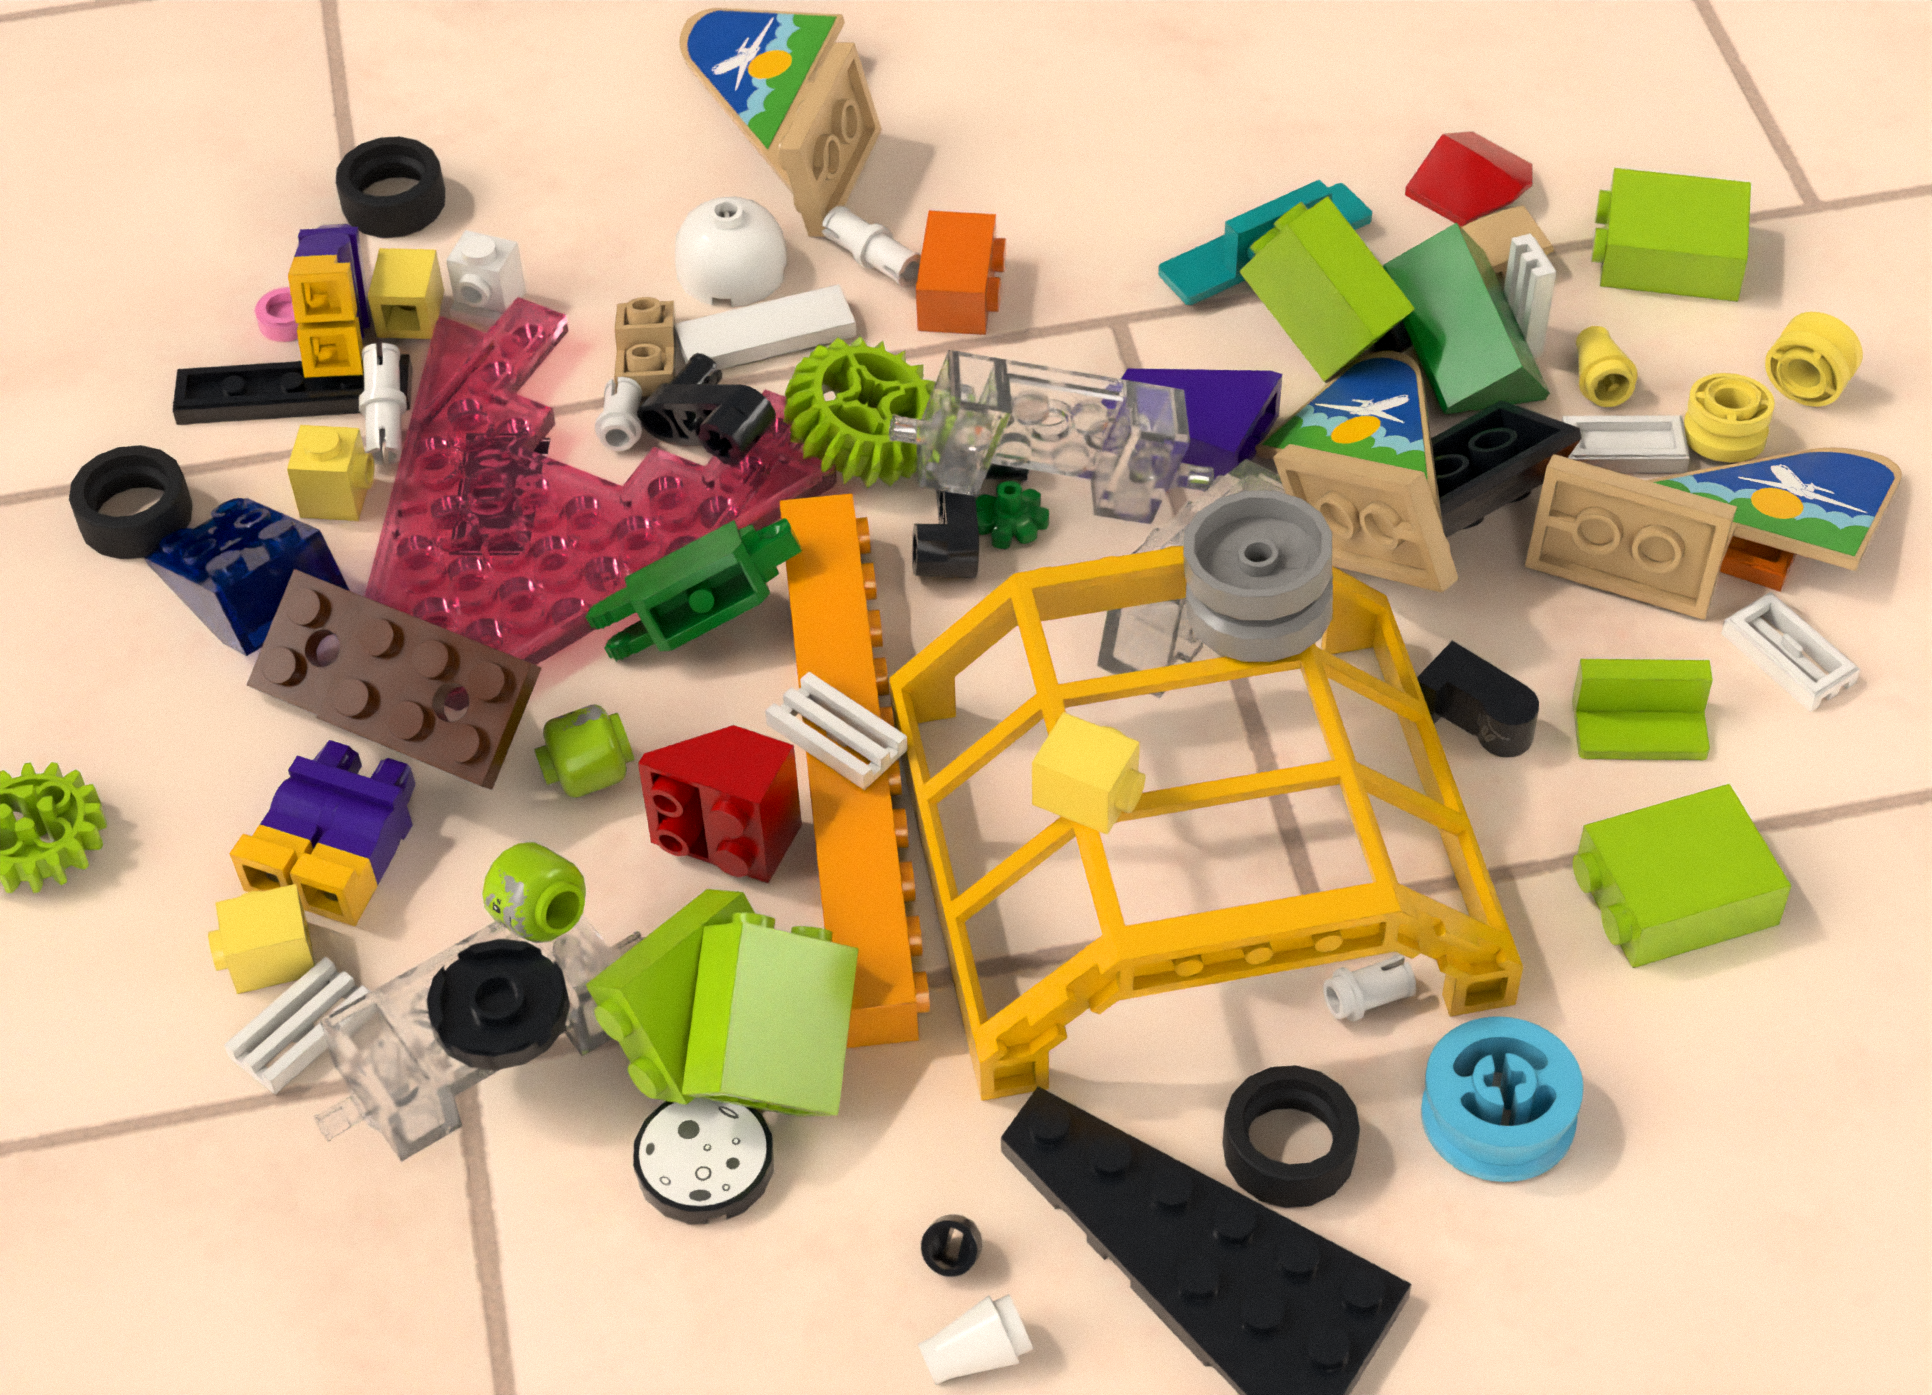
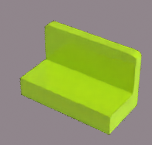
[1572,659,1713,760]

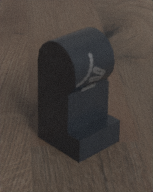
[1417,640,1539,757]

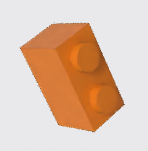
[916,210,1007,335]

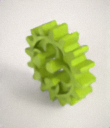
[0,762,107,893]

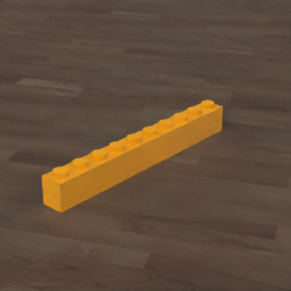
[779,493,930,1048]

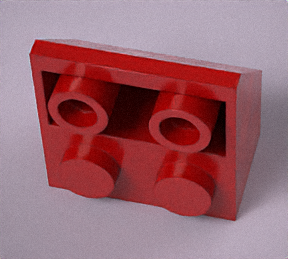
[638,725,802,883]

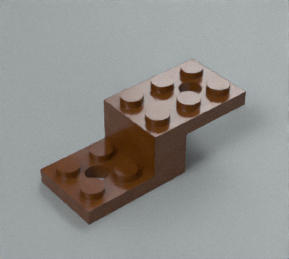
[246,569,542,790]

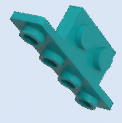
[1158,179,1372,305]

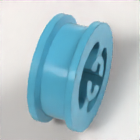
[1421,1016,1583,1182]

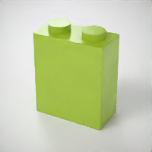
[1591,168,1751,302]
[1239,196,1415,382]
[1572,783,1791,968]
[585,889,755,1105]
[682,913,858,1117]

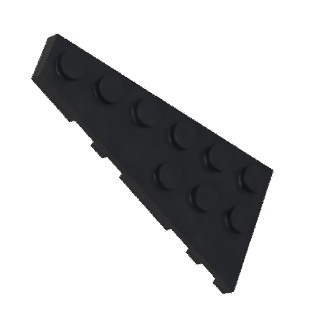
[1001,1086,1412,1395]

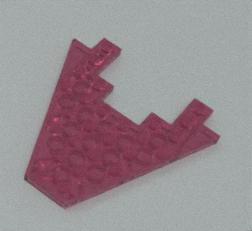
[364,297,837,711]

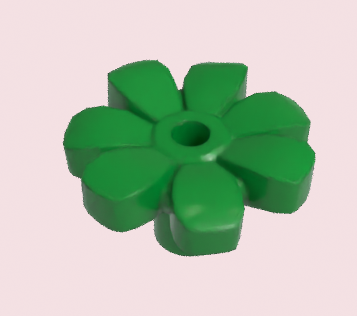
[976,481,1050,549]

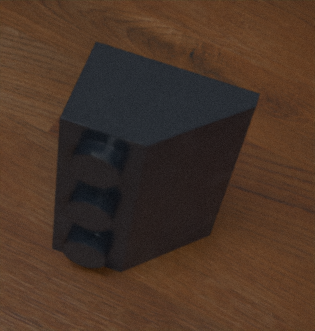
[1431,400,1582,538]

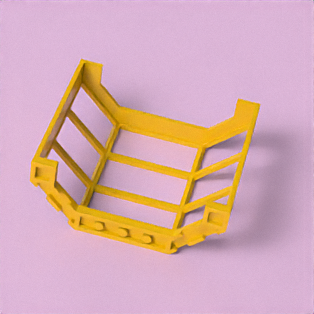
[889,546,1523,1101]

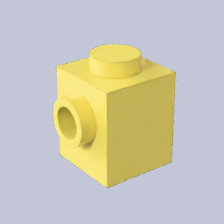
[368,248,444,339]
[287,425,375,521]
[1032,712,1146,835]
[208,884,315,994]

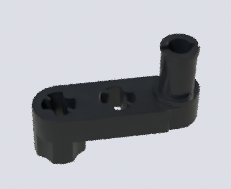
[637,353,776,465]
[912,436,1029,578]

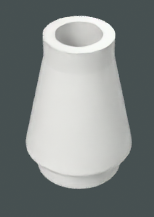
[918,1294,1033,1385]

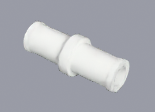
[822,205,921,288]
[359,343,407,465]

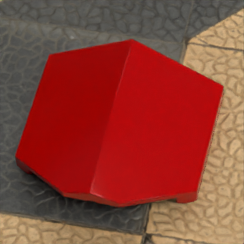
[1405,131,1533,227]

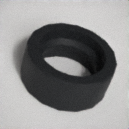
[335,136,446,238]
[69,445,193,559]
[1222,1065,1360,1208]

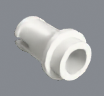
[595,377,642,451]
[1323,954,1416,1022]

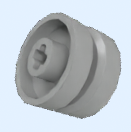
[1183,490,1333,662]

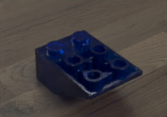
[144,498,350,656]

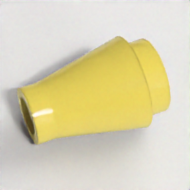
[1576,326,1638,407]

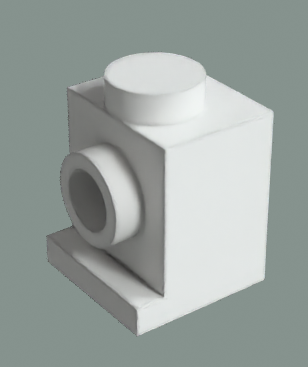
[446,230,526,330]

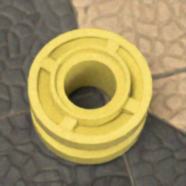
[1765,312,1863,407]
[1684,373,1775,462]

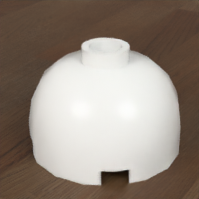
[675,196,787,307]

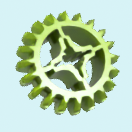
[783,336,944,489]

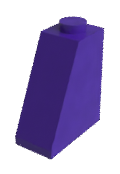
[1096,368,1282,494]

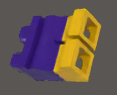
[288,224,372,378]
[229,740,416,927]

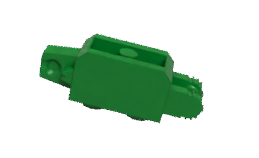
[585,518,802,661]

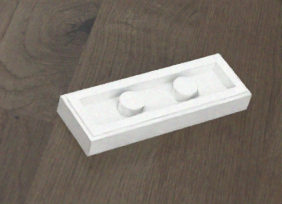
[674,284,857,372]

